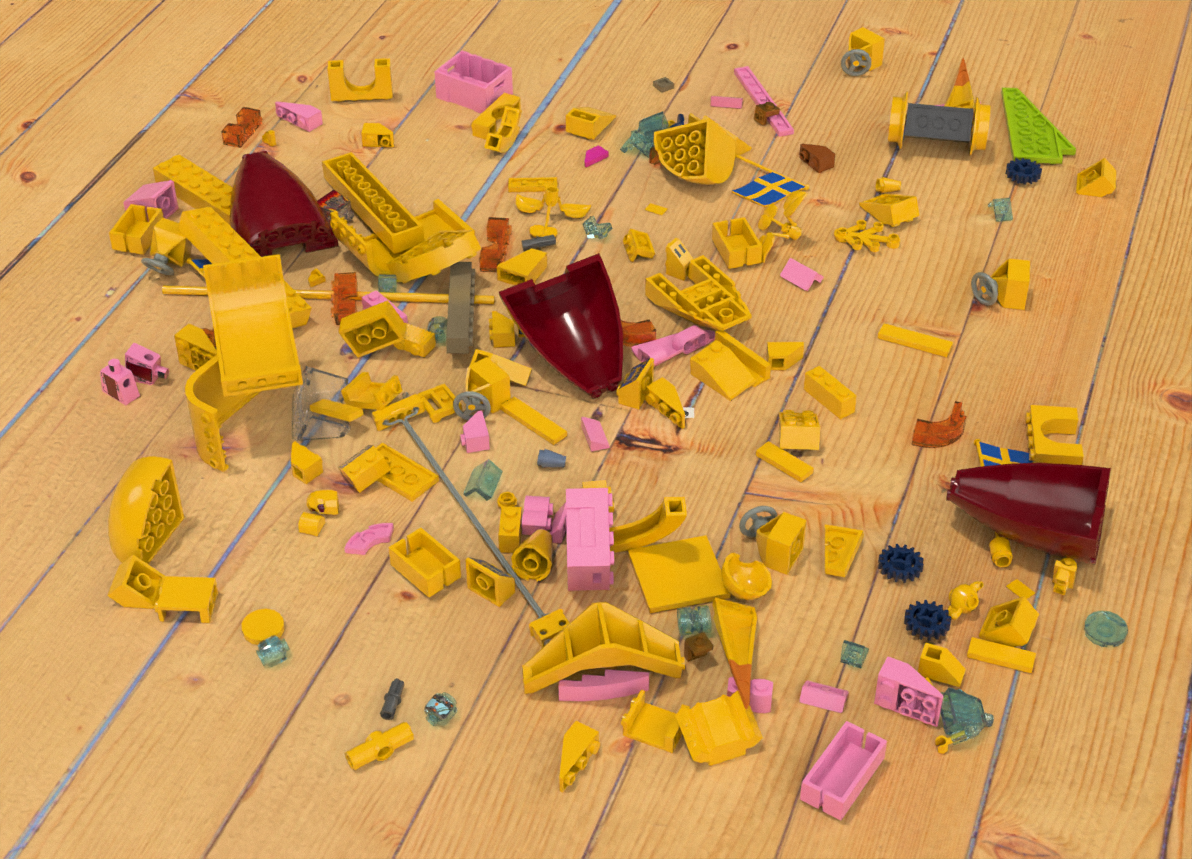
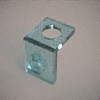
[988,198,1013,222]
[840,640,869,668]

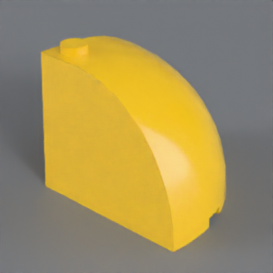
[654,118,736,185]
[108,456,184,564]

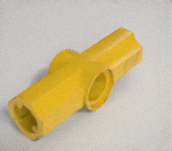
[345,722,414,770]

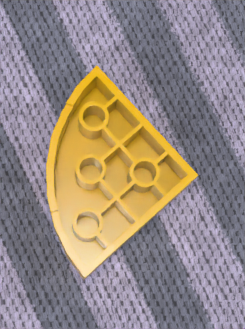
[386,230,481,284]

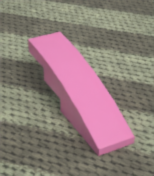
[559,669,649,701]

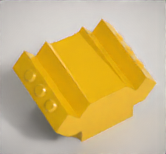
[675,690,763,766]

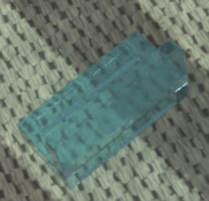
[463,459,503,501]

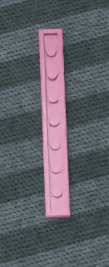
[734,66,794,137]

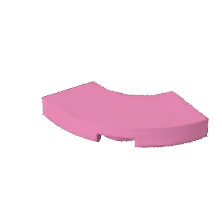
[345,523,394,555]

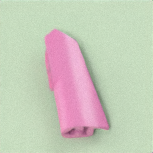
[631,325,715,367]

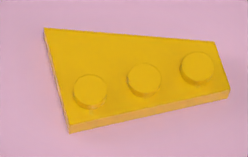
[825,524,864,577]

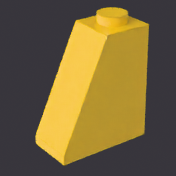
[497,248,547,285]

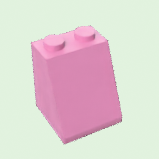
[123,180,179,222]

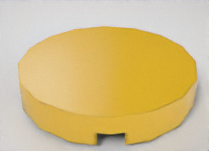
[241,609,284,645]

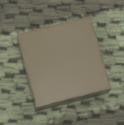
[653,77,674,93]

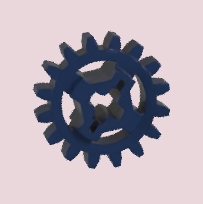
[1005,158,1042,185]
[878,544,924,583]
[904,600,951,641]

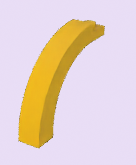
[609,497,687,553]

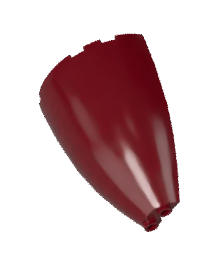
[230,151,339,257]
[499,253,623,399]
[946,463,1111,565]

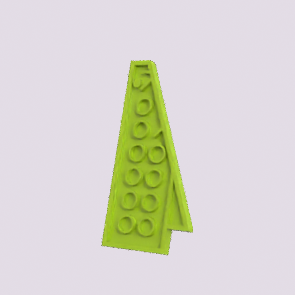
[1001,88,1076,164]

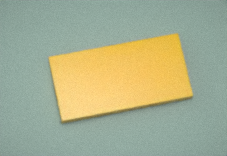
[376,442,439,502]

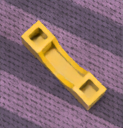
[471,92,521,140]

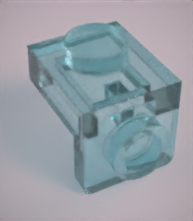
[582,216,613,239]
[378,274,397,292]

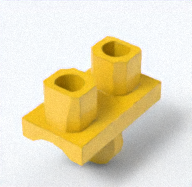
[1052,558,1077,595]

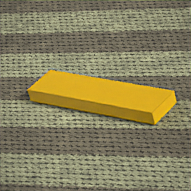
[878,323,953,357]
[501,396,567,445]

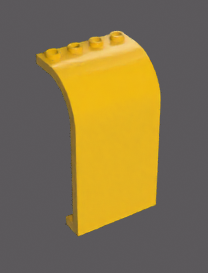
[330,199,475,279]
[203,254,303,397]
[185,355,261,472]

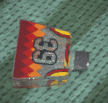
[317,189,354,222]

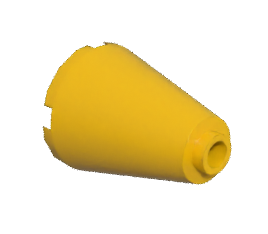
[511,529,552,581]

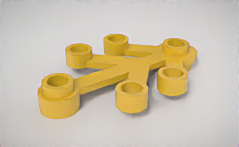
[834,220,900,252]

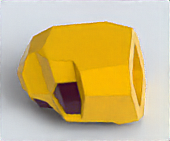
[306,490,339,515]

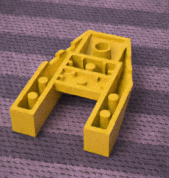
[645,255,752,331]

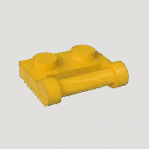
[417,383,462,423]

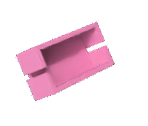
[800,721,887,820]

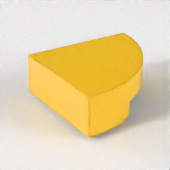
[262,130,276,147]
[308,268,326,288]

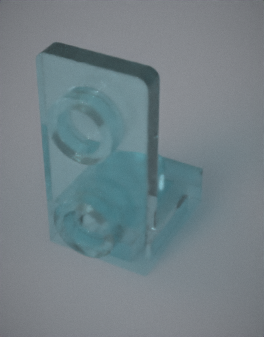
[620,130,658,160]

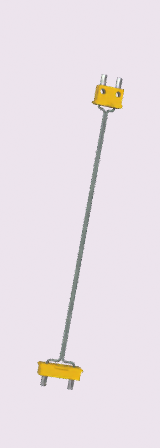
[372,392,570,648]

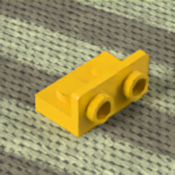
[623,228,655,262]

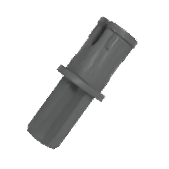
[521,235,556,251]
[380,678,404,720]

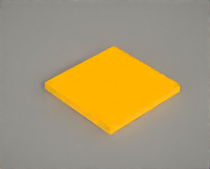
[628,535,731,613]

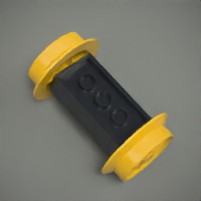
[888,91,991,156]

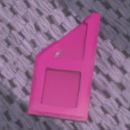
[585,145,609,167]

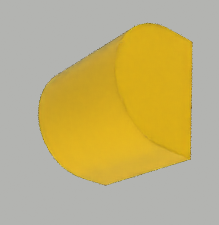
[298,512,326,536]

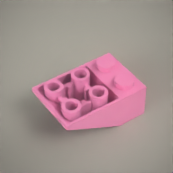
[874,657,943,727]

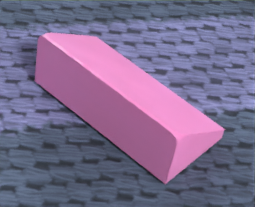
[711,96,743,109]
[581,417,610,451]
[549,502,567,544]
[800,680,849,713]

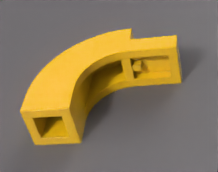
[484,106,522,153]

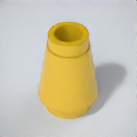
[875,177,901,193]

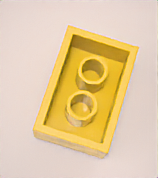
[338,300,407,358]

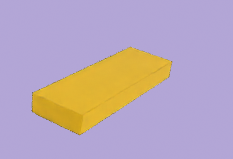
[508,177,557,192]
[310,399,363,422]
[756,441,814,482]
[967,637,1036,673]

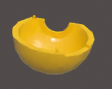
[721,552,772,601]

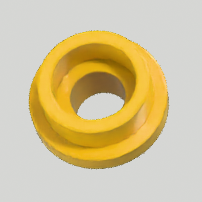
[497,492,517,508]

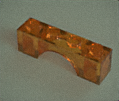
[479,217,512,272]

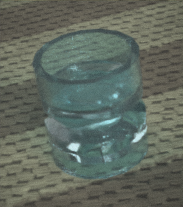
[677,605,711,635]

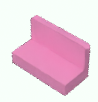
[780,258,824,291]

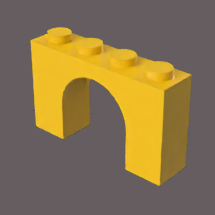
[327,58,393,102]
[1025,405,1084,465]

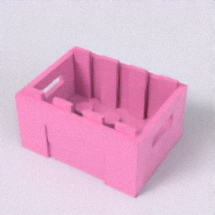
[434,50,513,113]
[566,488,614,591]

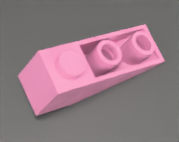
[275,102,323,132]

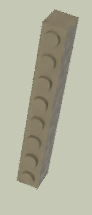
[446,262,475,354]

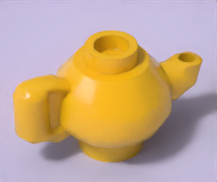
[947,581,984,620]

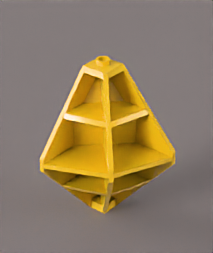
[522,601,685,694]

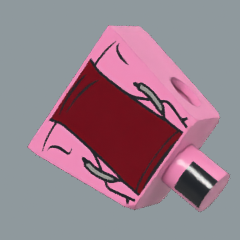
[125,343,169,385]
[100,359,140,406]

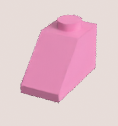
[460,410,490,453]

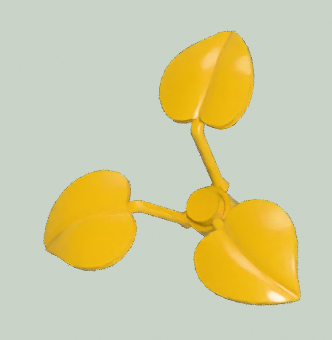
[516,186,591,238]
[758,191,808,263]

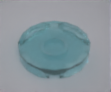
[1084,611,1128,647]

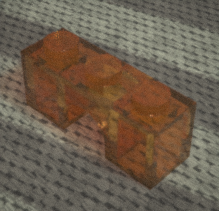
[221,107,262,148]
[331,272,358,325]

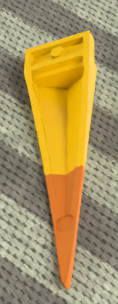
[944,58,975,112]
[712,597,757,709]

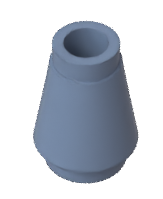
[537,449,566,468]

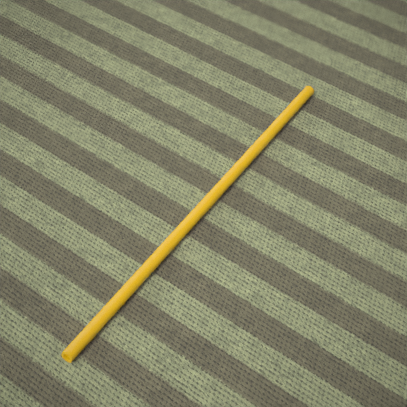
[162,285,495,304]

